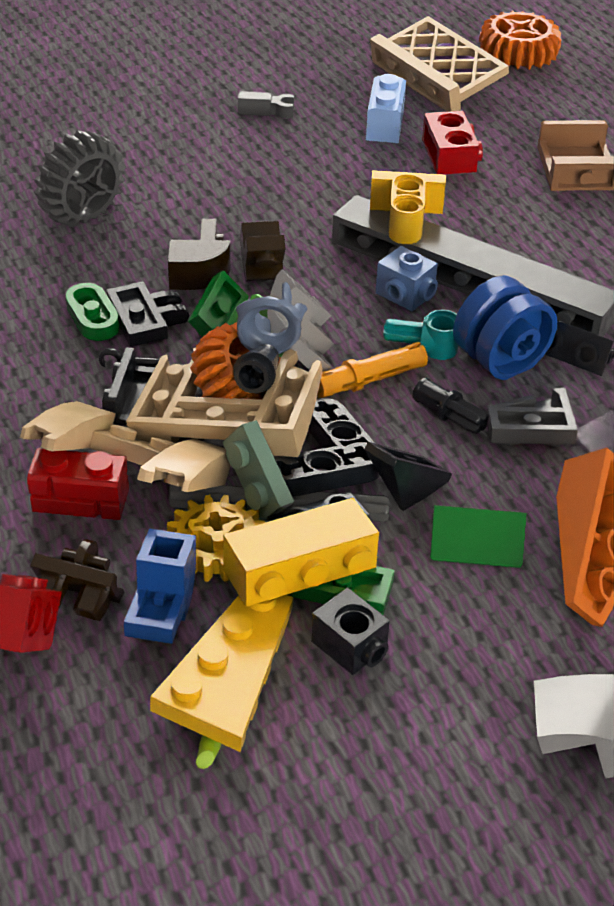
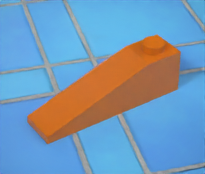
[556,447,614,627]

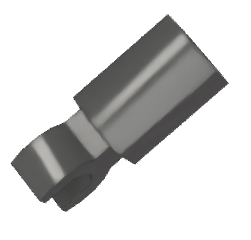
[238,91,294,118]

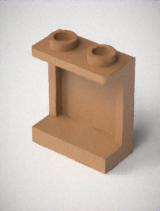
[537,120,614,191]

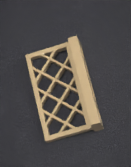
[370,16,509,112]

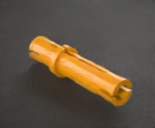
[317,342,428,398]

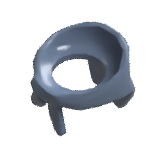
[236,282,307,354]

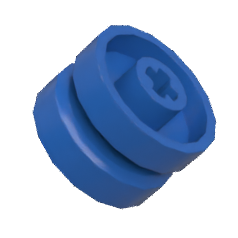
[453,275,557,380]

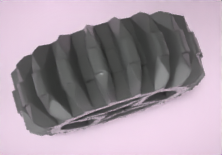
[33,130,126,227]

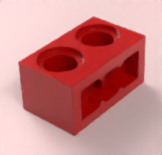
[422,111,483,175]
[0,574,62,653]

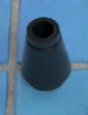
[233,344,279,394]

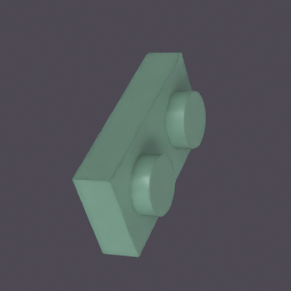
[222,420,294,521]

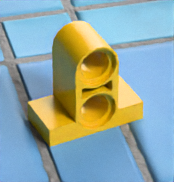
[370,170,446,244]

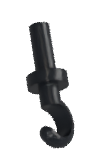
[99,348,160,367]

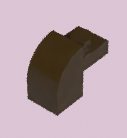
[168,219,231,290]
[240,221,286,282]

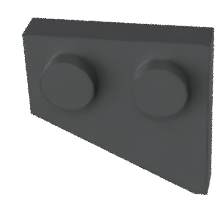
[487,388,578,447]

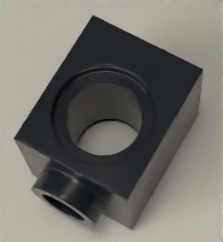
[311,587,390,675]

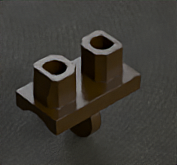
[30,539,125,621]

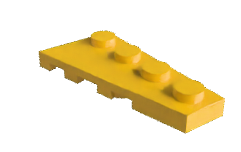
[150,595,294,752]

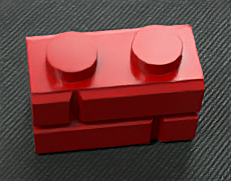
[27,448,129,520]

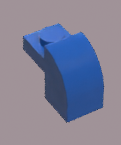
[124,528,196,644]

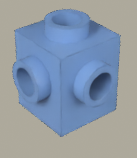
[376,246,438,311]

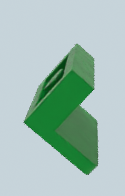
[430,505,527,568]

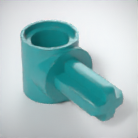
[383,309,459,360]

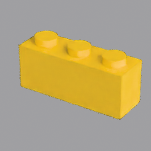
[223,498,379,607]

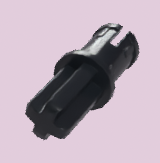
[412,377,489,434]

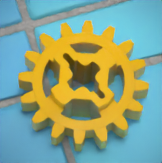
[167,495,266,582]

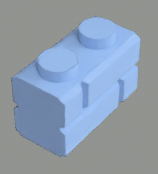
[366,74,406,143]

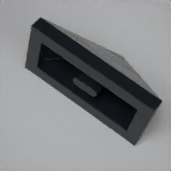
[364,442,452,511]

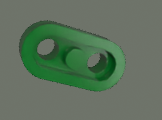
[65,283,119,341]

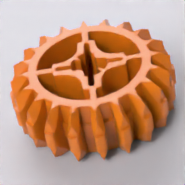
[479,11,562,70]
[190,322,281,400]

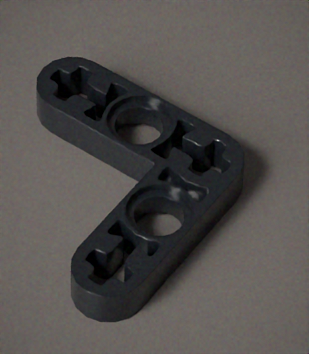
[274,398,380,497]

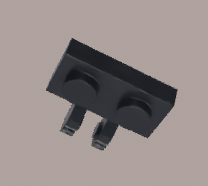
[106,281,190,347]

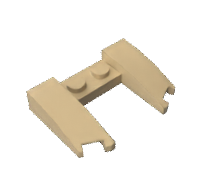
[126,347,323,457]
[20,401,231,492]

